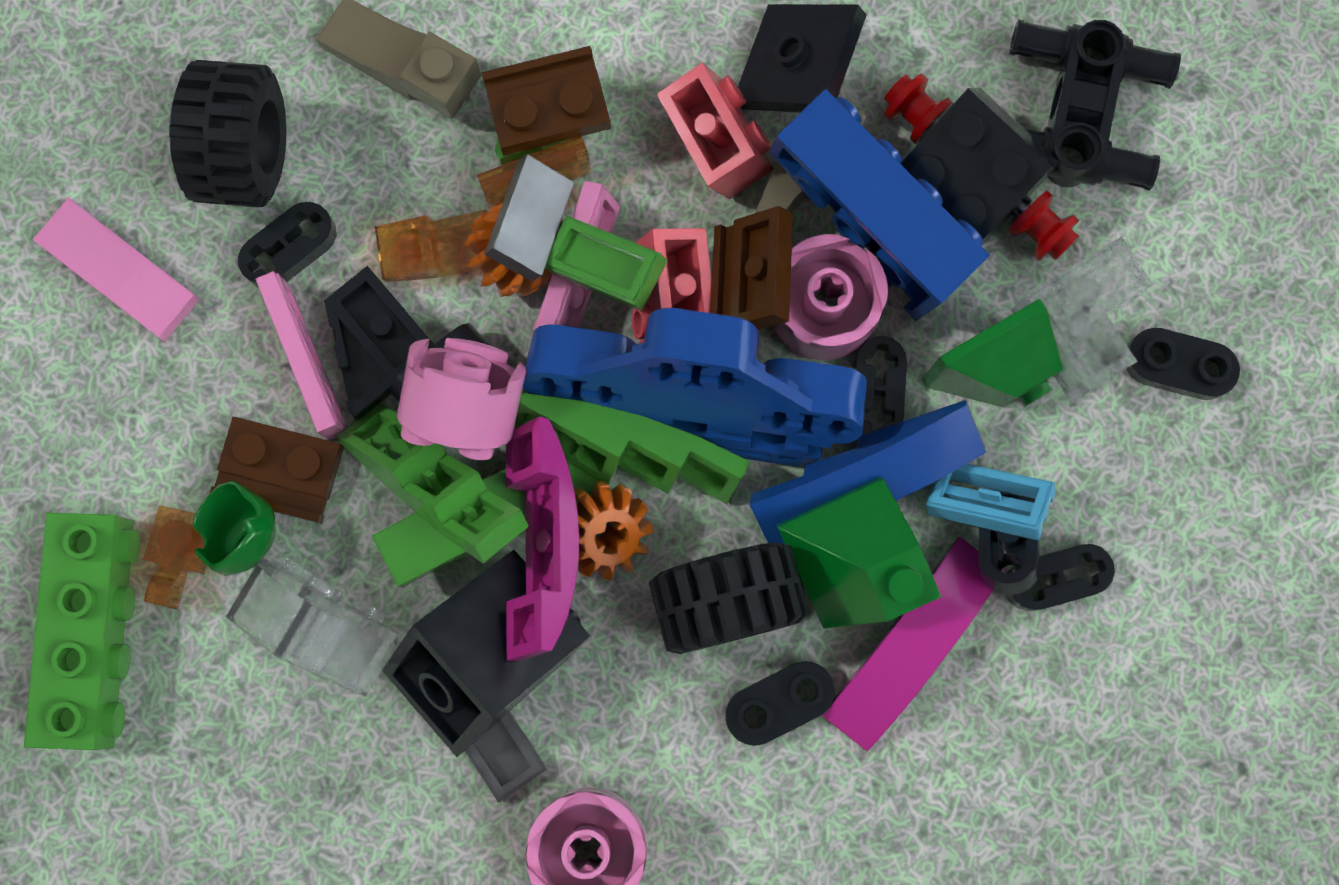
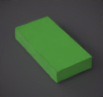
[544,216,668,312]

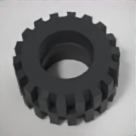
[169,60,287,208]
[649,542,809,654]

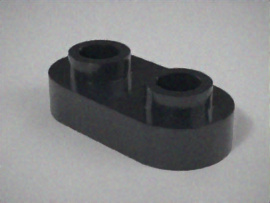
[1124,328,1240,400]
[979,489,1040,595]
[725,661,835,746]

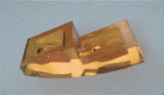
[374,209,489,282]

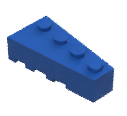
[769,89,990,321]

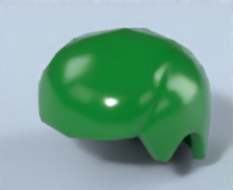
[192,480,276,576]

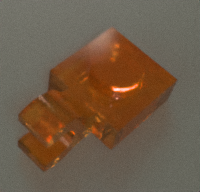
[143,505,207,610]

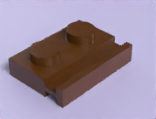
[481,46,611,156]
[710,206,793,330]
[209,416,344,524]

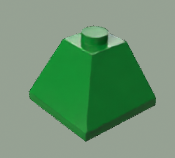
[922,298,1063,407]
[776,477,942,628]

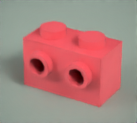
[657,62,773,199]
[632,228,712,343]

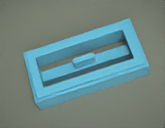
[926,464,1056,541]

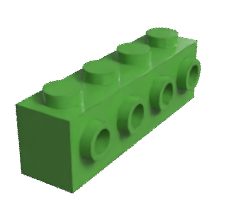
[24,512,140,750]

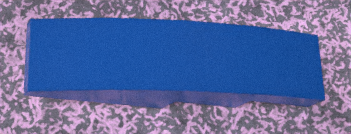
[749,400,986,544]

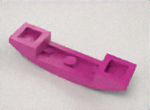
[506,417,579,662]
[822,536,1005,752]

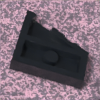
[324,266,434,420]

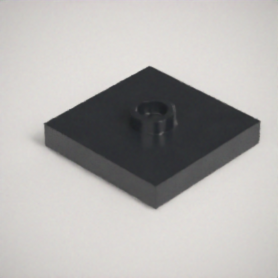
[738,4,867,113]

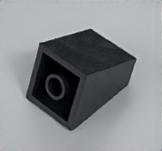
[382,550,591,757]

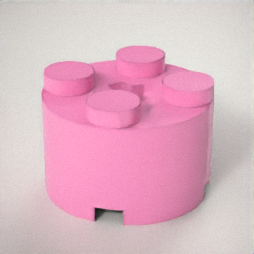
[773,234,888,360]
[397,338,526,460]
[526,787,647,885]

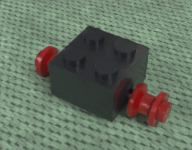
[884,73,1080,261]

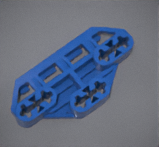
[523,308,867,467]

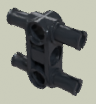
[1009,19,1181,191]

